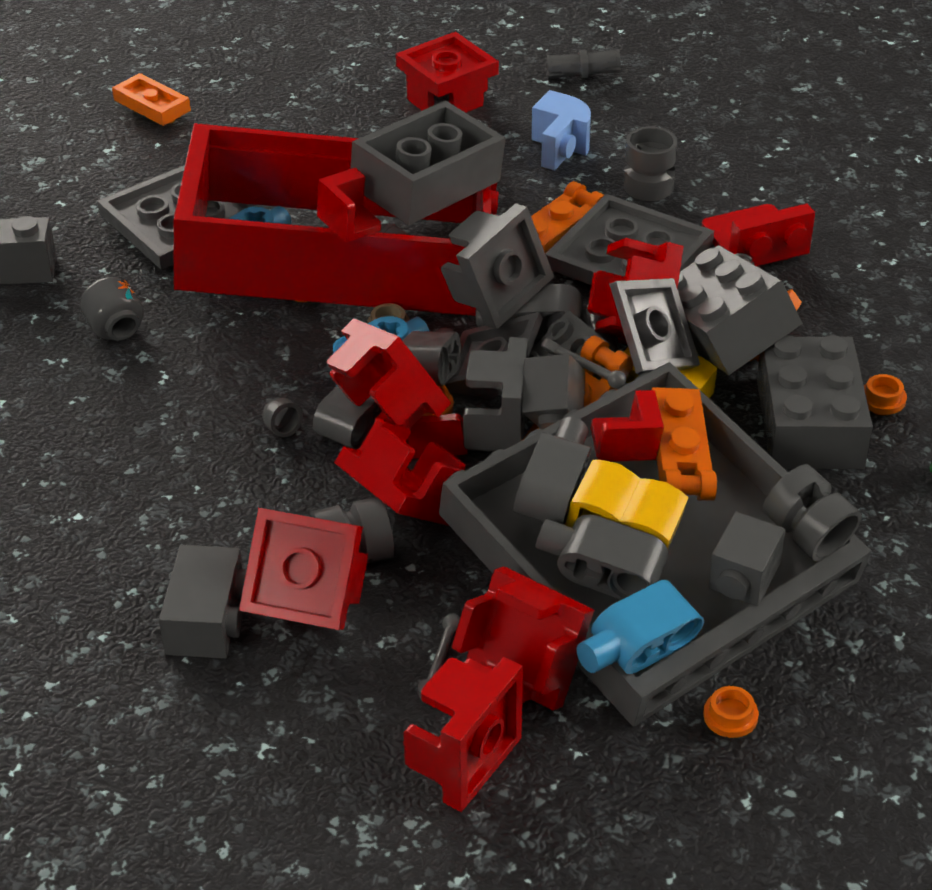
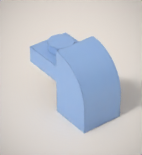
[532,90,591,170]

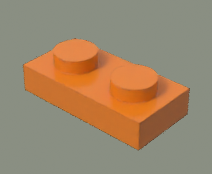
[112,73,191,126]

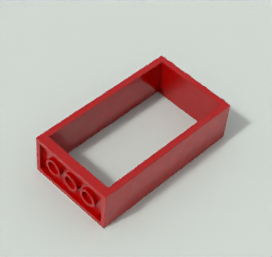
[173,123,499,316]

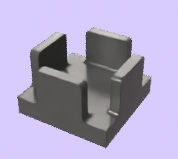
[441,204,554,329]
[463,337,528,452]

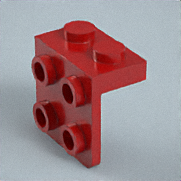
[702,203,815,266]

